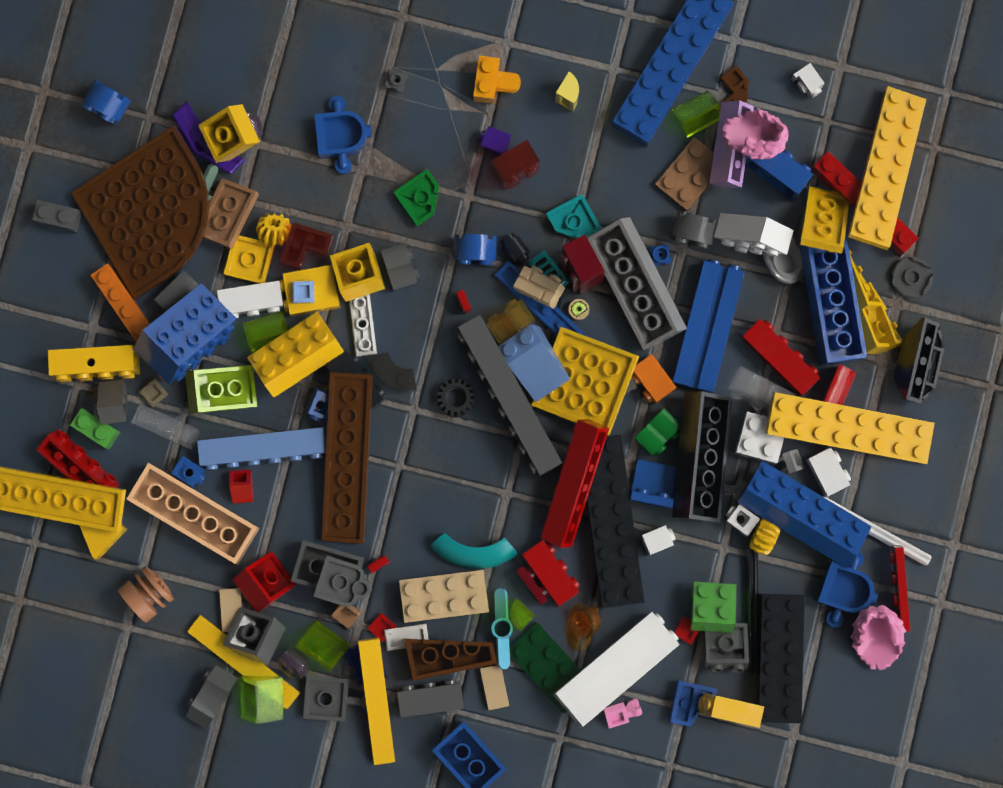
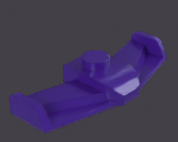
[172,101,246,174]

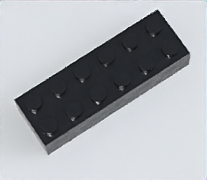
[672,391,733,523]
[757,593,805,724]

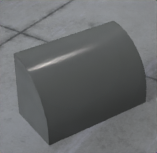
[154,270,199,311]

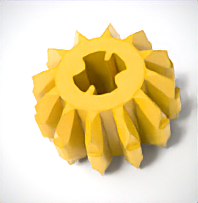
[256,212,292,248]
[749,519,780,555]

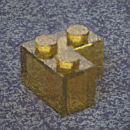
[486,299,535,346]

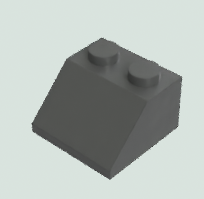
[223,607,286,666]

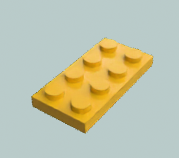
[800,186,849,254]

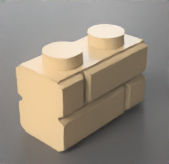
[513,265,565,309]

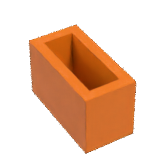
[632,354,677,404]

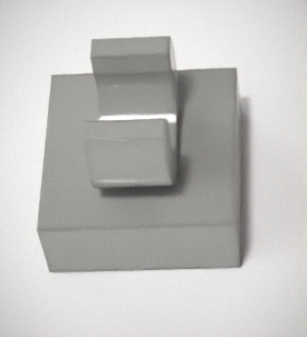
[778,449,805,474]

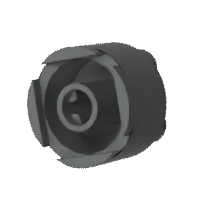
[672,212,718,249]

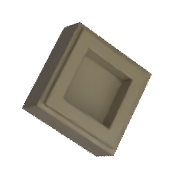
[139,378,169,408]

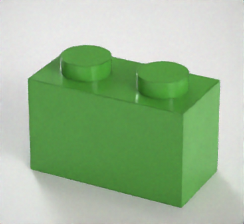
[70,408,121,450]

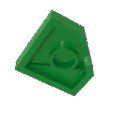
[393,169,439,227]

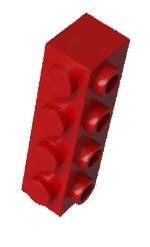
[36,429,120,488]

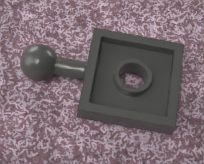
[303,676,367,722]

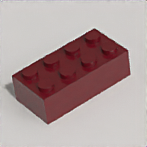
[559,234,605,295]

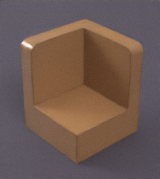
[331,605,362,629]

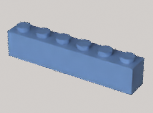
[197,428,326,470]

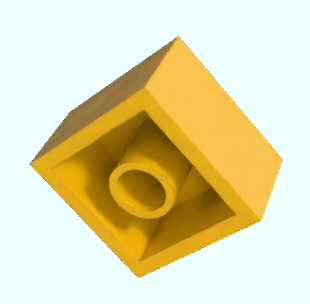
[198,104,260,163]
[330,243,385,302]

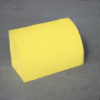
[555,72,579,112]

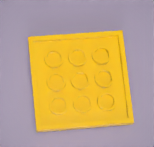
[532,327,639,435]

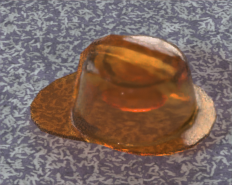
[566,603,601,652]

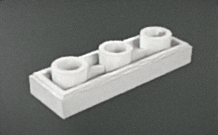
[349,294,377,357]

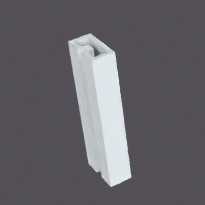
[553,612,680,728]

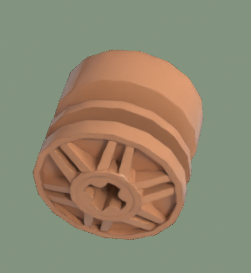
[118,566,174,623]

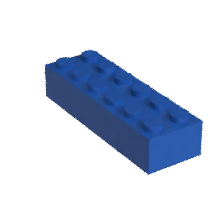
[799,234,867,366]
[738,461,872,568]

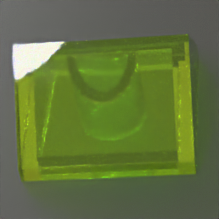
[295,620,351,672]
[240,676,283,724]

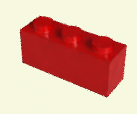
[522,540,580,607]

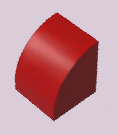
[229,469,254,503]

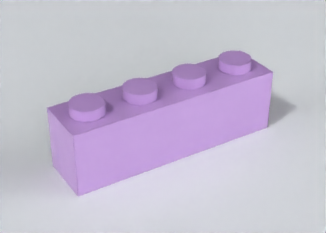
[709,100,754,189]

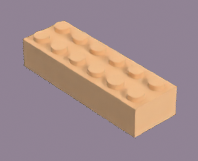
[127,463,260,565]

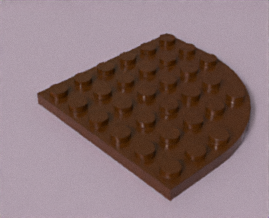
[71,126,209,299]

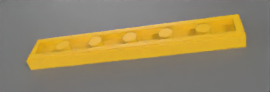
[187,615,301,710]
[358,637,395,765]

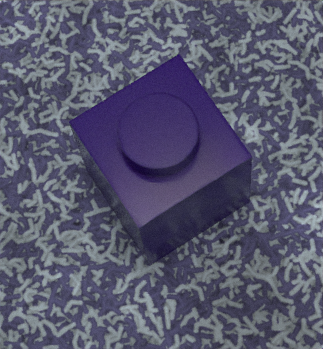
[478,126,512,158]

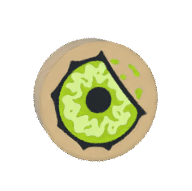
[568,299,589,321]

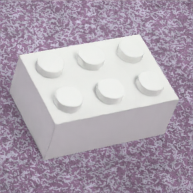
[714,213,794,257]

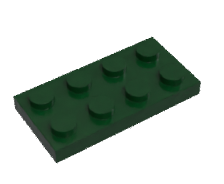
[510,623,581,714]

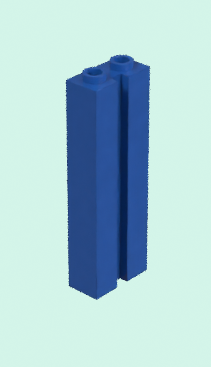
[672,259,745,393]

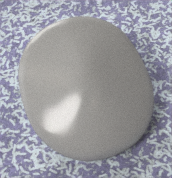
[763,236,804,284]

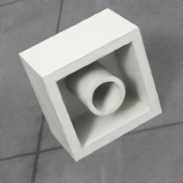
[734,411,784,465]

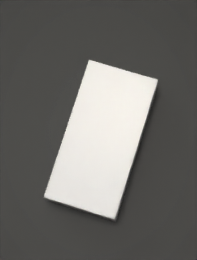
[384,624,429,651]

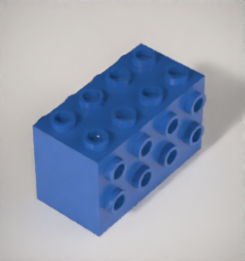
[133,283,237,385]

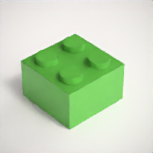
[690,582,736,633]

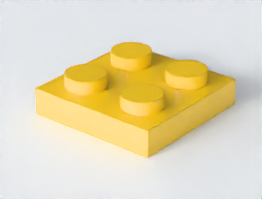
[224,235,275,284]

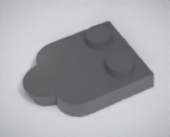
[313,555,371,607]

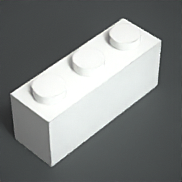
[217,281,284,319]

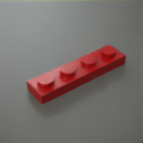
[889,545,910,632]

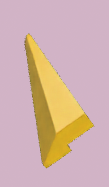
[849,250,903,354]

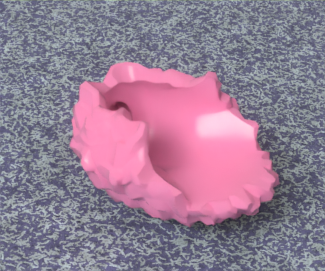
[722,108,788,160]
[850,605,906,670]

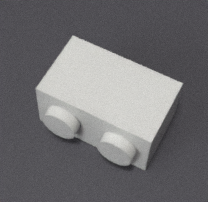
[806,448,851,497]
[640,525,676,556]

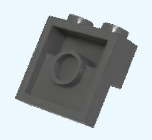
[704,623,749,673]

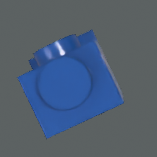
[306,387,329,422]
[171,456,206,488]

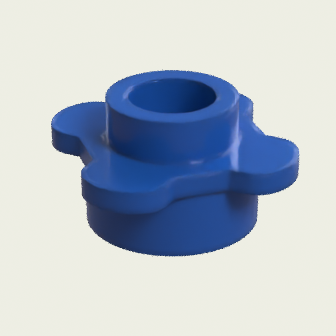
[649,244,672,266]

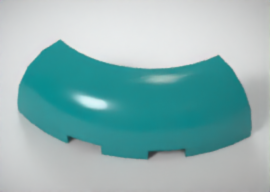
[429,533,518,569]

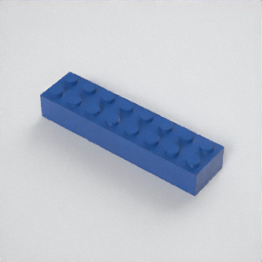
[612,0,734,147]

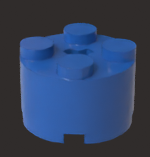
[82,80,132,125]
[454,234,497,266]

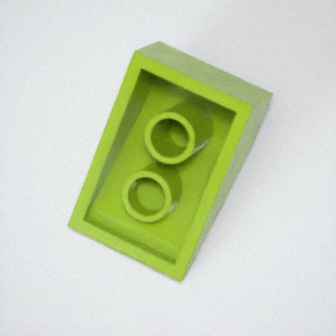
[185,365,257,414]

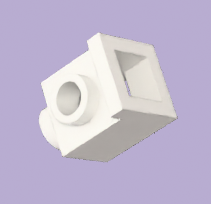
[791,63,824,98]
[725,504,760,537]

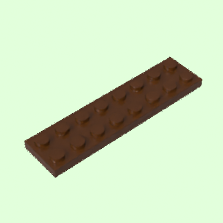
[322,372,373,544]

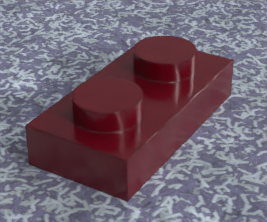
[516,566,549,605]

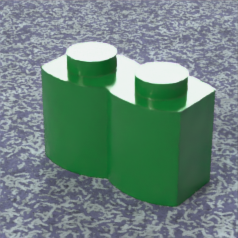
[634,408,681,456]

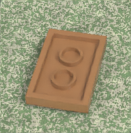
[655,137,714,212]
[203,178,259,249]

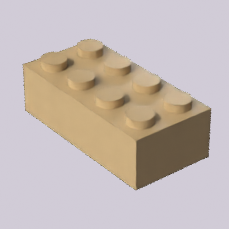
[399,570,489,623]

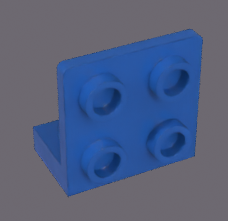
[630,460,677,509]

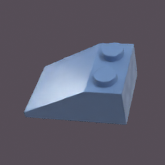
[498,324,570,402]

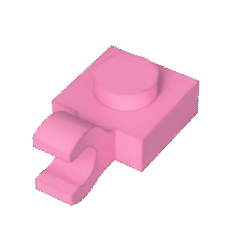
[604,699,642,728]

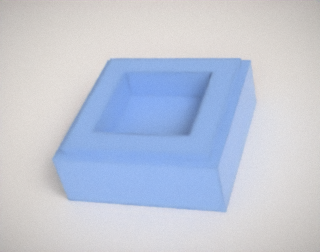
[293,281,315,303]

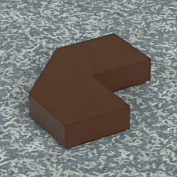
[717,65,749,111]

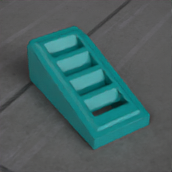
[527,250,569,287]

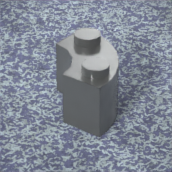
[186,665,238,730]

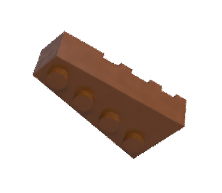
[405,639,497,681]

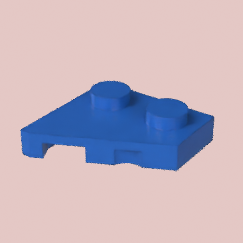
[668,680,718,727]

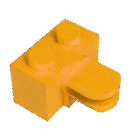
[473,55,521,104]

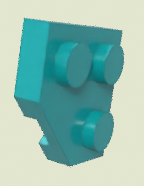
[546,194,602,239]

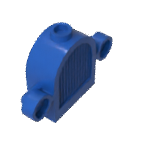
[314,96,372,175]
[815,552,878,628]

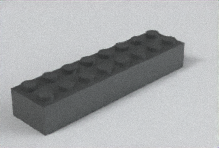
[457,315,562,478]

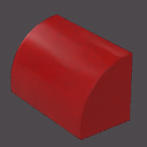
[822,364,856,405]

